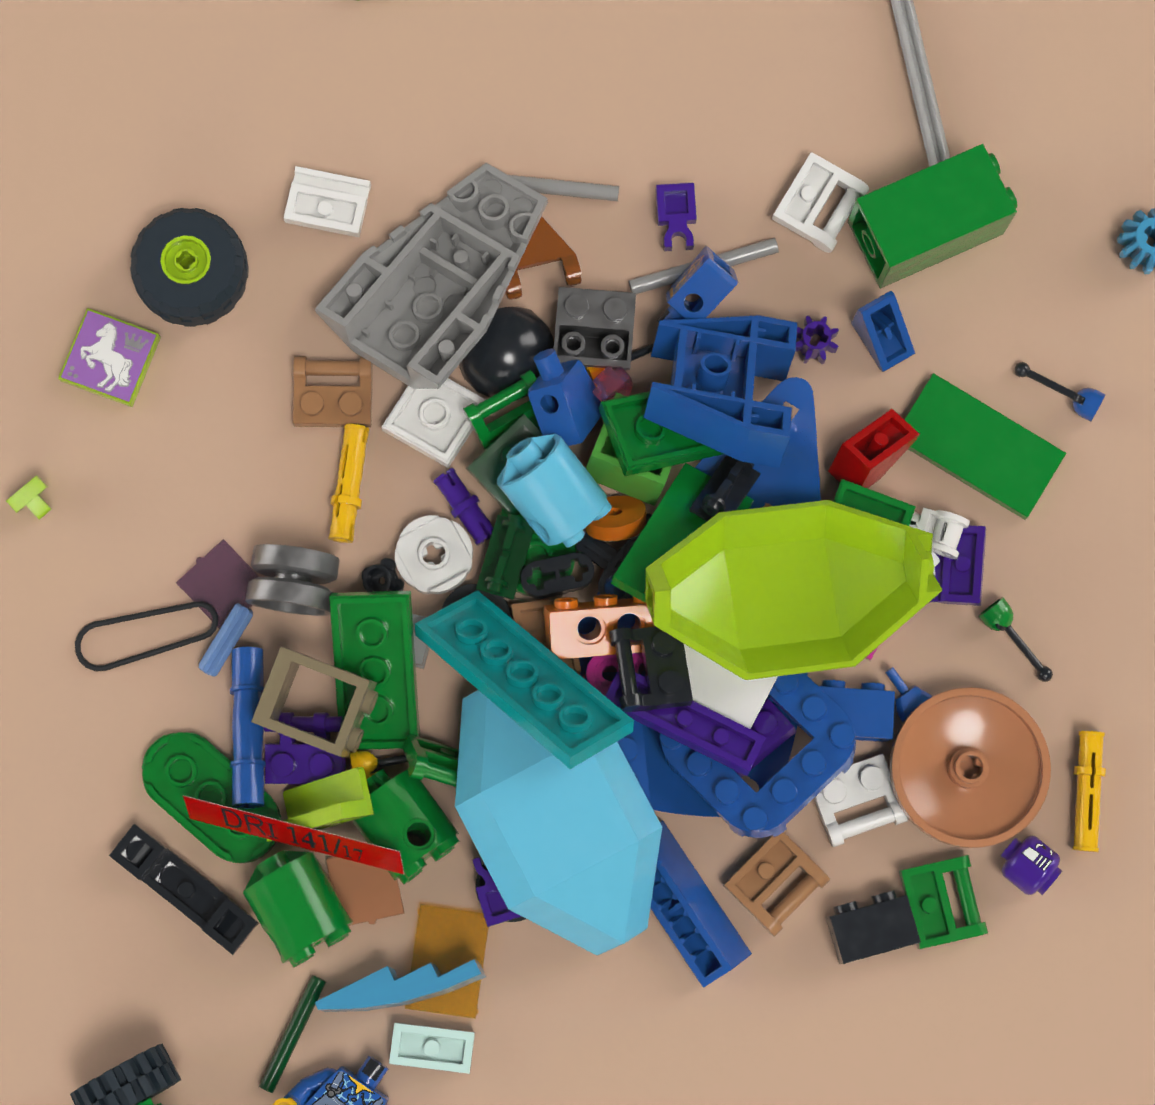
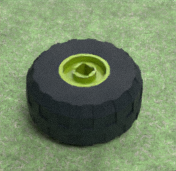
[130,208,249,327]

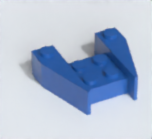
[643,315,797,468]

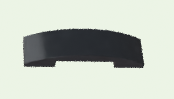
[109,824,259,955]

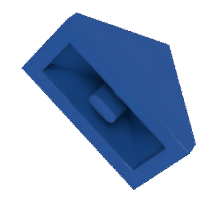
[851,291,915,372]

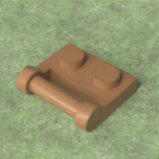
[293,356,373,427]
[723,832,830,937]

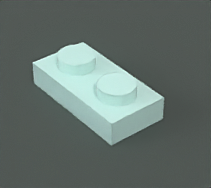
[389,1022,475,1074]

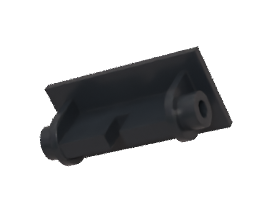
[689,455,761,521]

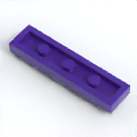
[605,670,766,776]

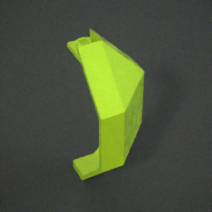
[645,500,942,680]

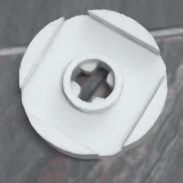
[395,515,473,595]

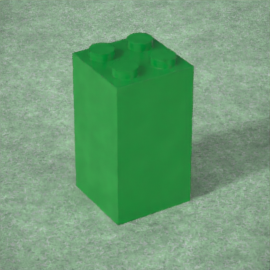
[848,144,1018,289]

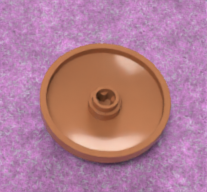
[889,687,1051,848]

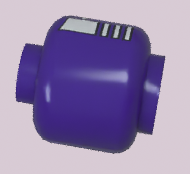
[1000,836,1062,895]

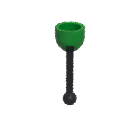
[978,597,1053,682]

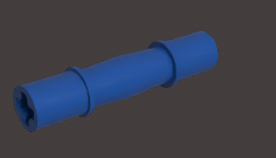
[230,647,266,809]

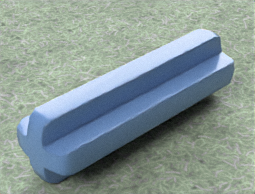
[198,603,253,677]

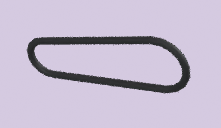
[75,601,218,671]

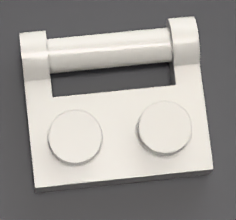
[772,152,869,253]
[814,754,908,847]

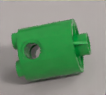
[352,769,460,885]
[243,850,353,968]

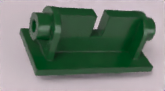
[476,514,534,600]

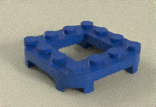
[659,673,856,838]

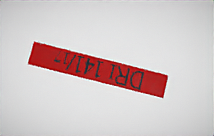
[183,795,404,875]

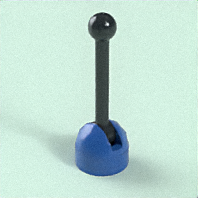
[1014,362,1106,422]

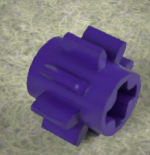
[795,315,839,364]

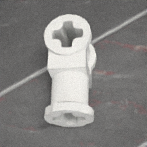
[909,508,970,559]

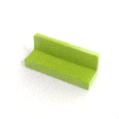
[267,767,374,842]

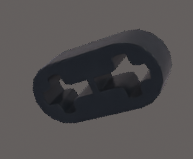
[521,553,594,599]

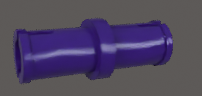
[433,468,494,546]

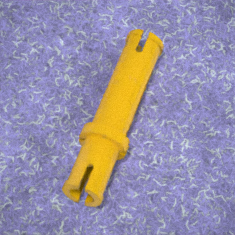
[328,424,369,543]
[1072,731,1106,852]

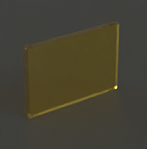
[405,904,489,1019]

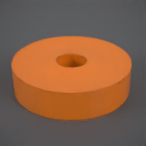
[585,496,647,541]

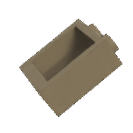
[251,647,378,757]

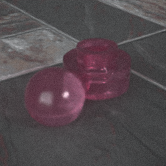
[592,366,633,402]

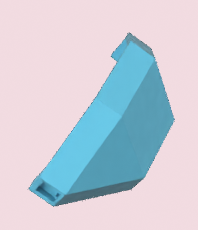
[455,690,662,956]

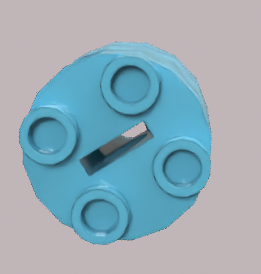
[497,434,612,547]

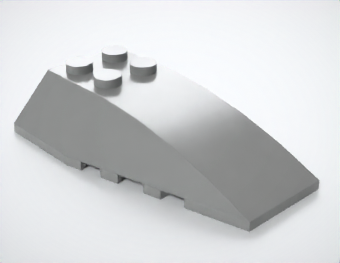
[315,163,548,389]

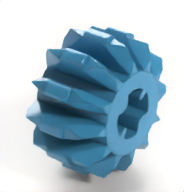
[1117,208,1155,275]

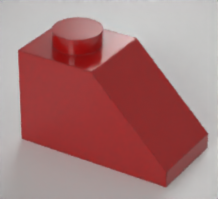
[828,409,920,488]

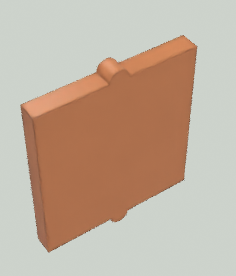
[326,857,405,925]

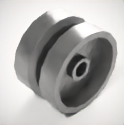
[245,544,340,616]

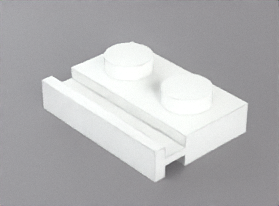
[283,166,371,238]

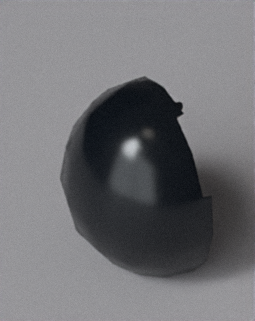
[459,307,554,400]

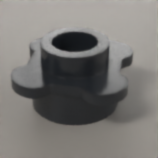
[361,558,404,592]

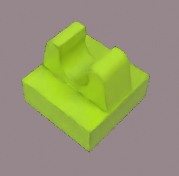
[6,475,52,520]

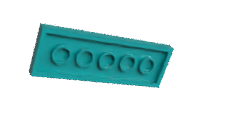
[415,590,634,769]

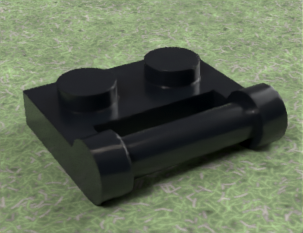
[609,627,693,712]

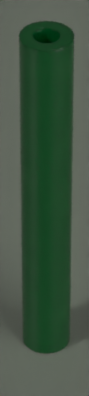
[259,975,326,1093]

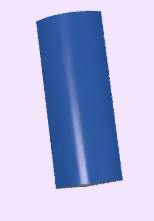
[650,820,752,988]

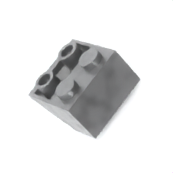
[554,287,636,370]

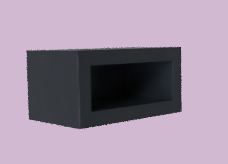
[825,890,921,964]

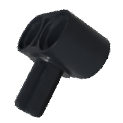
[576,532,638,599]

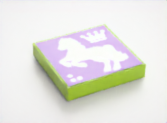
[58,308,161,407]

